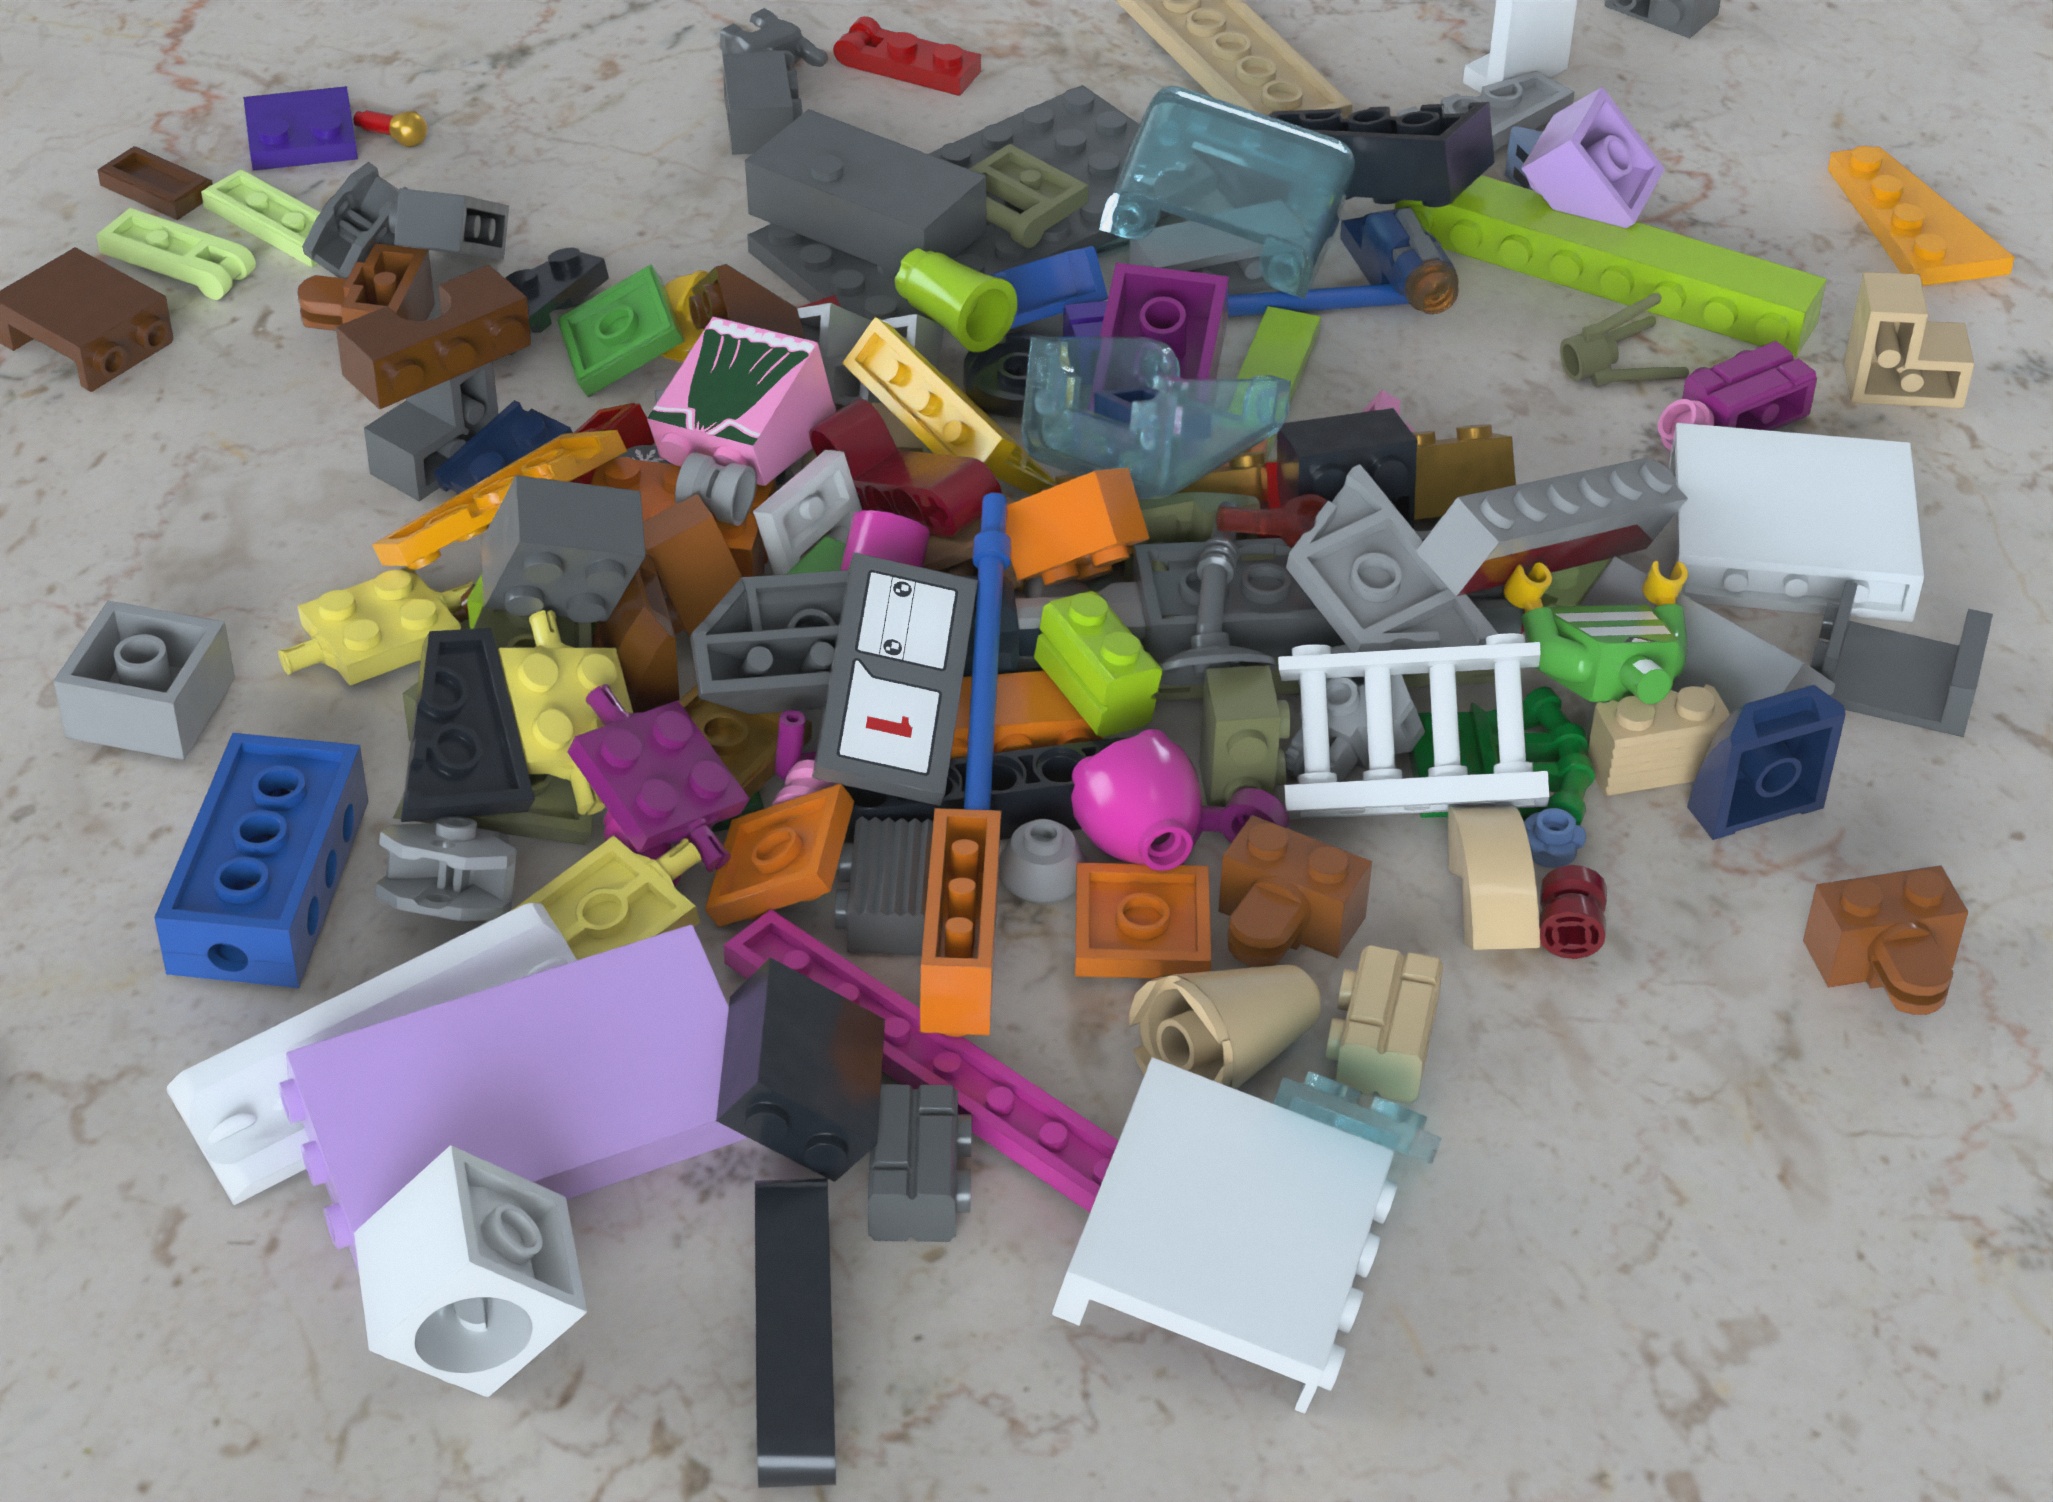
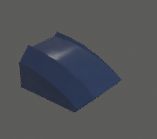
[1687,685,1846,840]

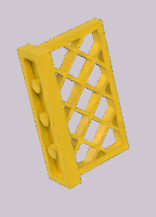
[842,317,1056,495]

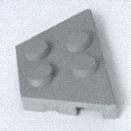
[1286,464,1498,653]

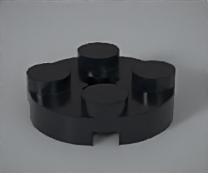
[963,332,1076,425]

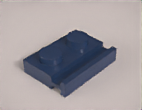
[433,400,573,495]

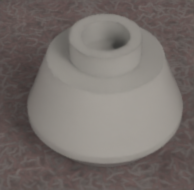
[999,819,1087,904]

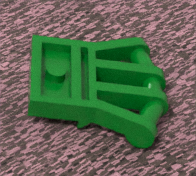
[1409,686,1595,826]

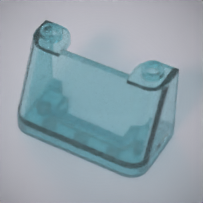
[1099,86,1355,299]
[1022,337,1291,499]

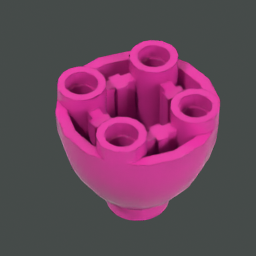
[1071,729,1202,871]

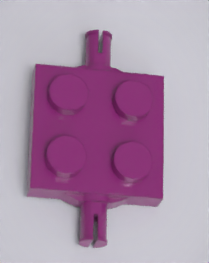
[567,684,750,872]

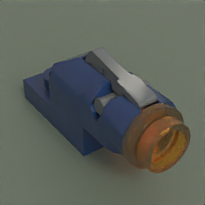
[1340,206,1459,315]

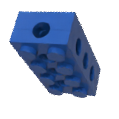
[154,733,369,988]

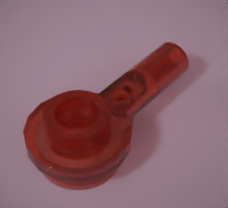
[1216,494,1328,548]

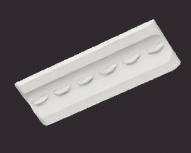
[167,903,577,1205]

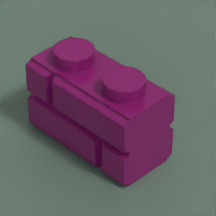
[1682,341,1817,431]

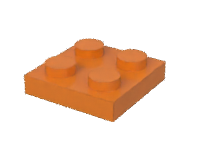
[705,783,855,927]
[1075,862,1211,979]

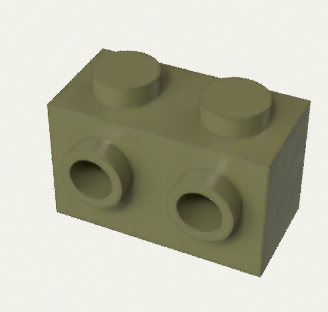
[1199,665,1290,807]

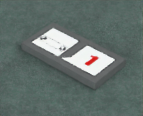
[812,552,978,806]

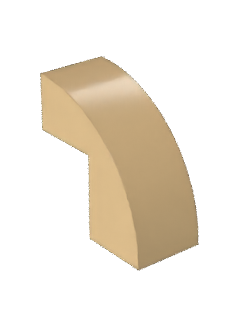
[1448,805,1540,950]

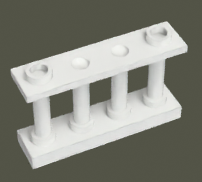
[1278,633,1549,820]

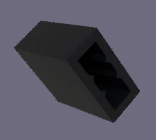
[716,957,885,1182]

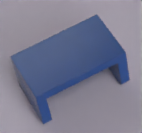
[987,246,1108,329]

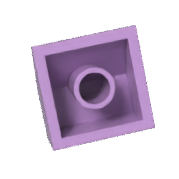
[1521,87,1665,228]

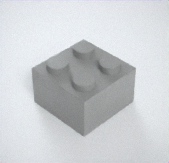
[53,600,235,760]

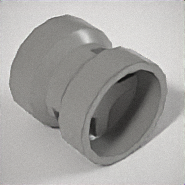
[675,452,756,526]

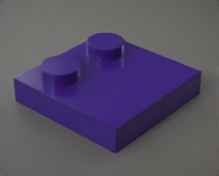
[243,86,358,171]

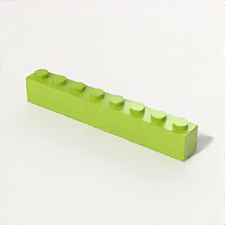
[1395,175,1827,357]

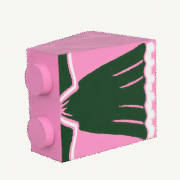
[647,317,836,486]

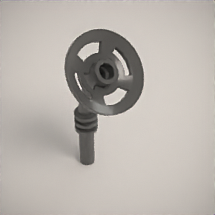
[1158,501,1277,686]

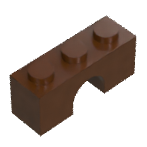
[336,264,531,410]

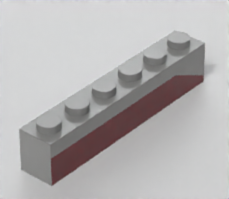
[1415,457,1688,597]

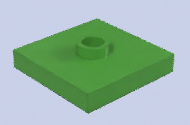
[557,264,685,397]

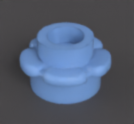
[1524,808,1586,868]

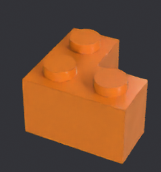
[1006,467,1150,586]

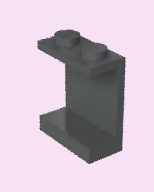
[1810,581,1993,737]

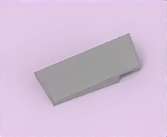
[1580,556,1835,715]

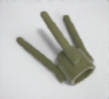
[1560,293,1689,387]

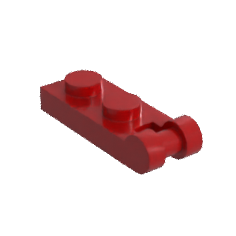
[833,16,981,96]

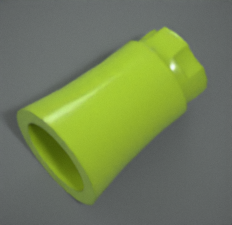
[895,248,1017,352]

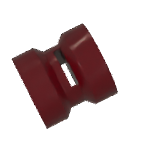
[1539,865,1607,959]

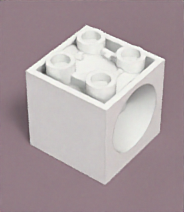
[354,1145,587,1398]

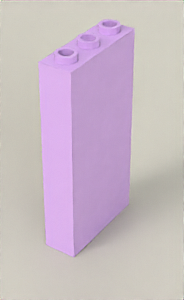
[278,924,748,1270]

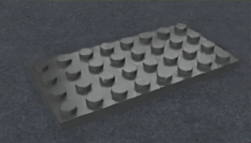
[747,85,1215,323]

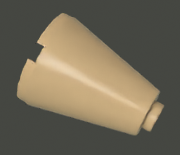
[1129,964,1321,1089]

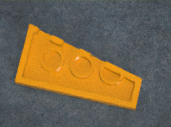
[1828,146,2015,286]
[372,430,627,571]

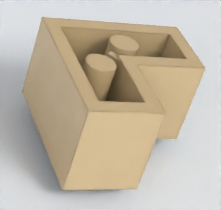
[1844,272,1974,408]

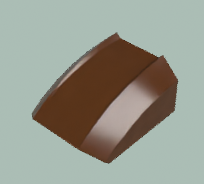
[592,554,680,713]

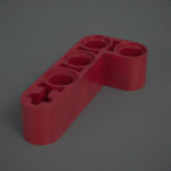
[809,398,1003,537]

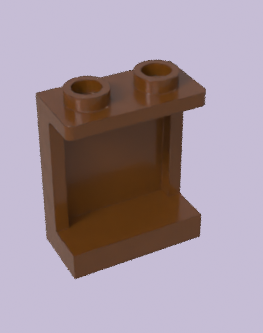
[0,247,173,392]

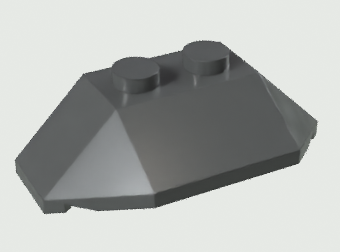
[690,570,849,714]

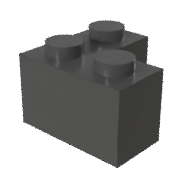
[364,361,498,502]

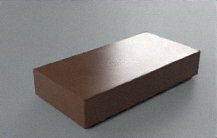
[97,146,213,220]

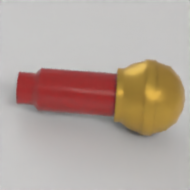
[353,110,428,147]

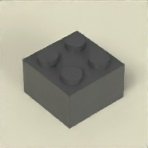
[480,475,645,623]

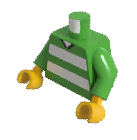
[1504,560,1688,704]

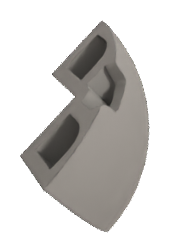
[797,303,944,406]

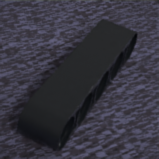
[843,738,1127,843]
[755,1178,836,1488]

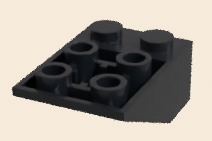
[1277,408,1417,538]

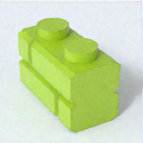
[1034,591,1163,738]

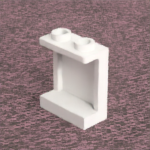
[1463,0,1577,93]

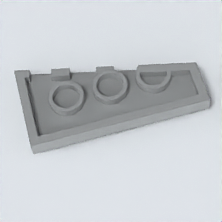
[1397,71,1575,151]

